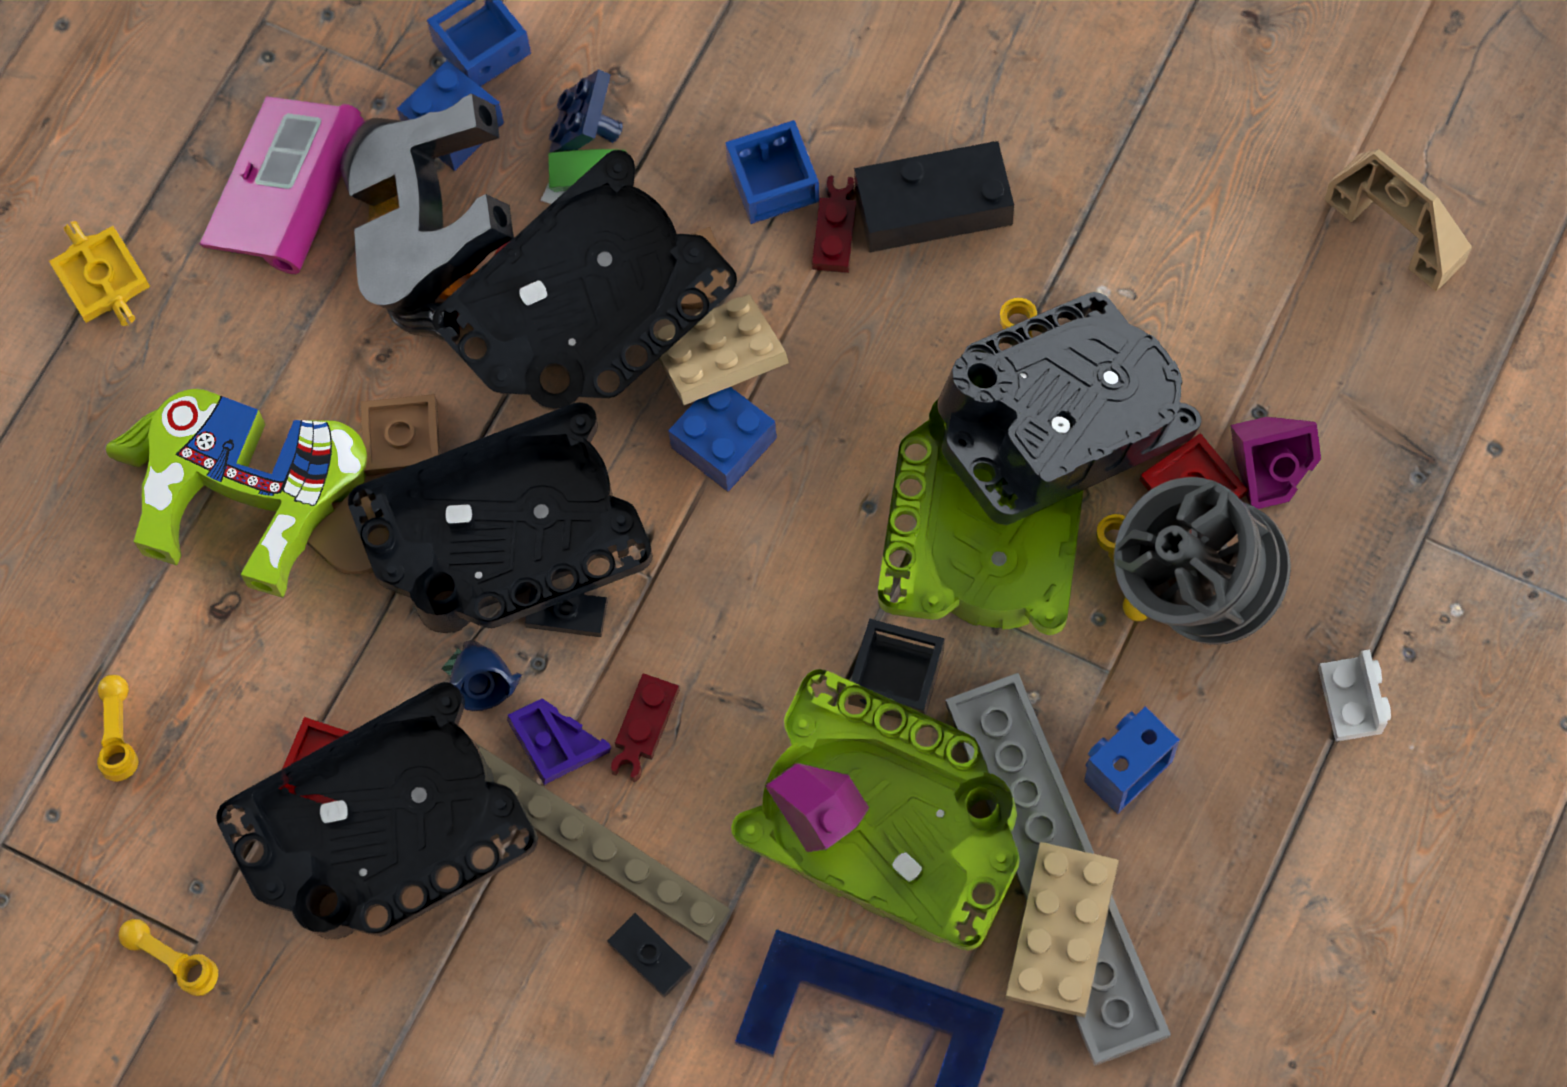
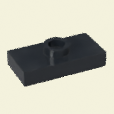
[525,587,608,637]
[607,913,692,998]

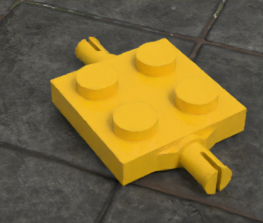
[49,221,150,326]

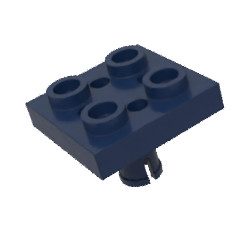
[549,69,623,153]

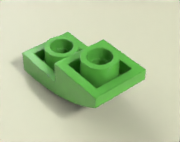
[548,149,627,192]

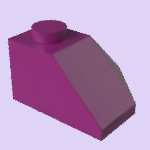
[1230,417,1321,509]
[765,763,869,852]

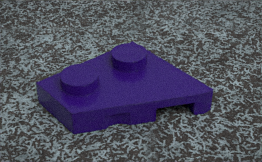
[507,698,611,785]

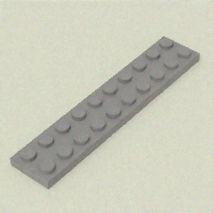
[945,673,1171,1066]

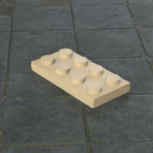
[1005,842,1119,1017]

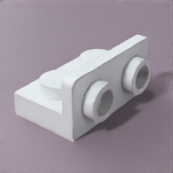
[1318,650,1391,742]

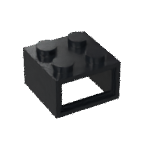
[848,618,945,719]

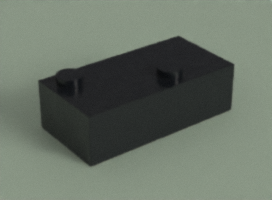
[854,141,1014,253]

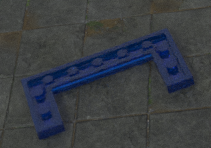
[735,929,1005,1087]

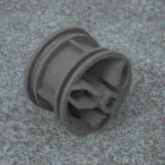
[1114,477,1291,645]

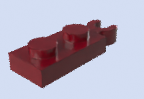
[812,175,857,273]
[611,673,680,782]

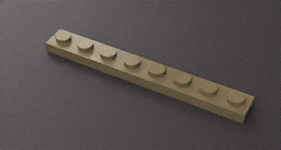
[476,743,731,945]

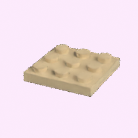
[653,294,789,405]

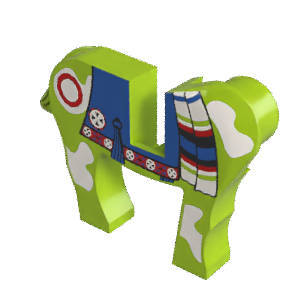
[105,389,367,598]

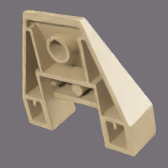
[1324,149,1472,292]

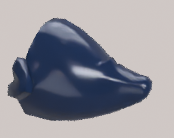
[449,640,522,711]

